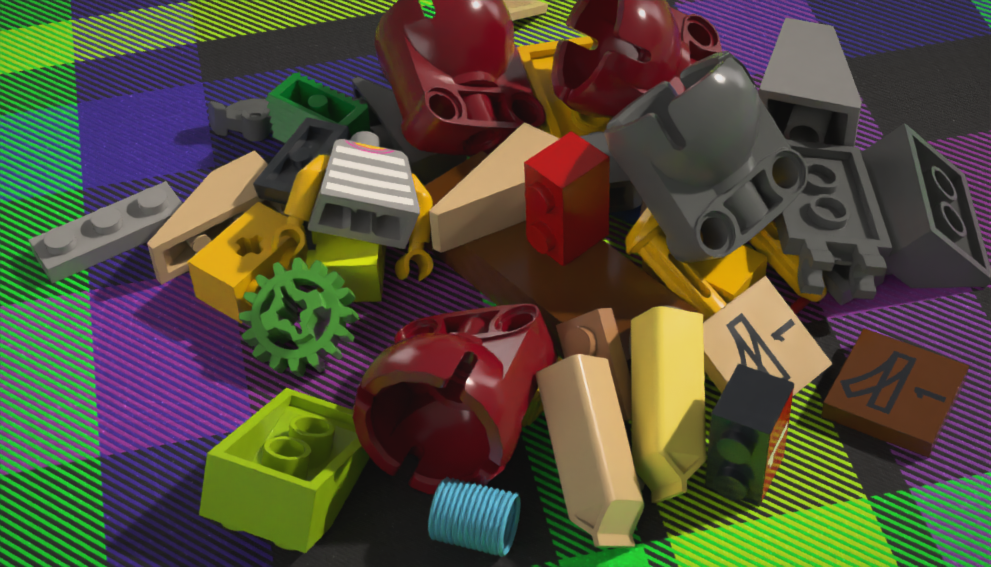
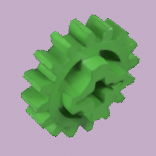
[239,257,359,377]

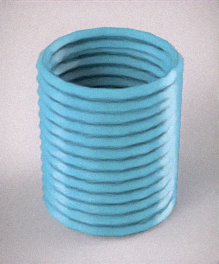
[428,476,521,557]

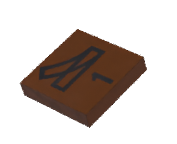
[821,328,970,458]

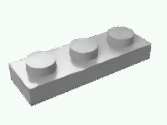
[29,181,183,284]

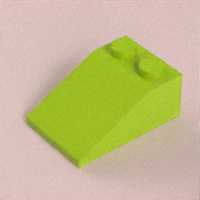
[199,388,370,553]

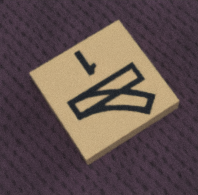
[703,276,832,396]

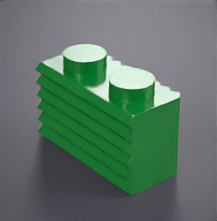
[266,72,371,143]

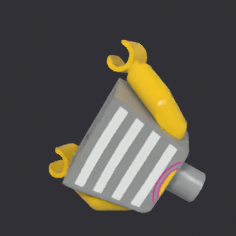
[271,131,433,281]

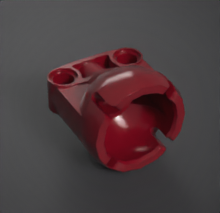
[375,0,546,155]
[551,0,722,119]
[352,304,558,495]

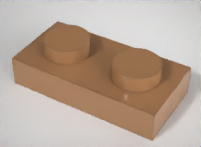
[556,308,631,423]

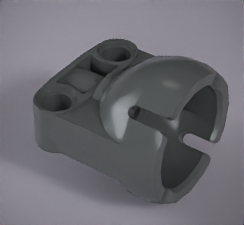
[604,50,808,263]

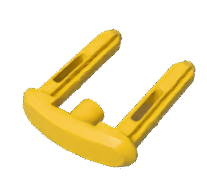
[625,207,827,322]

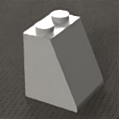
[758,18,862,147]

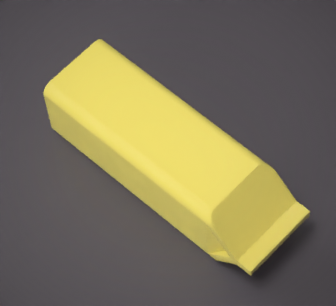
[631,306,706,503]

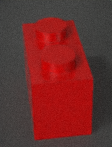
[524,131,610,267]

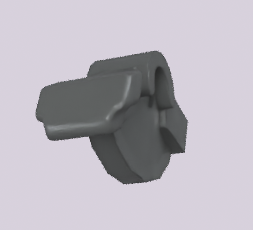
[208,98,274,141]

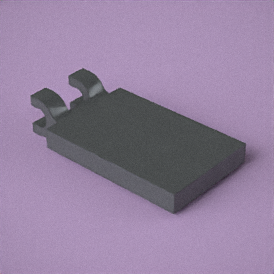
[774,139,892,300]

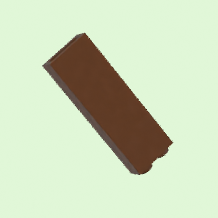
[424,150,698,376]

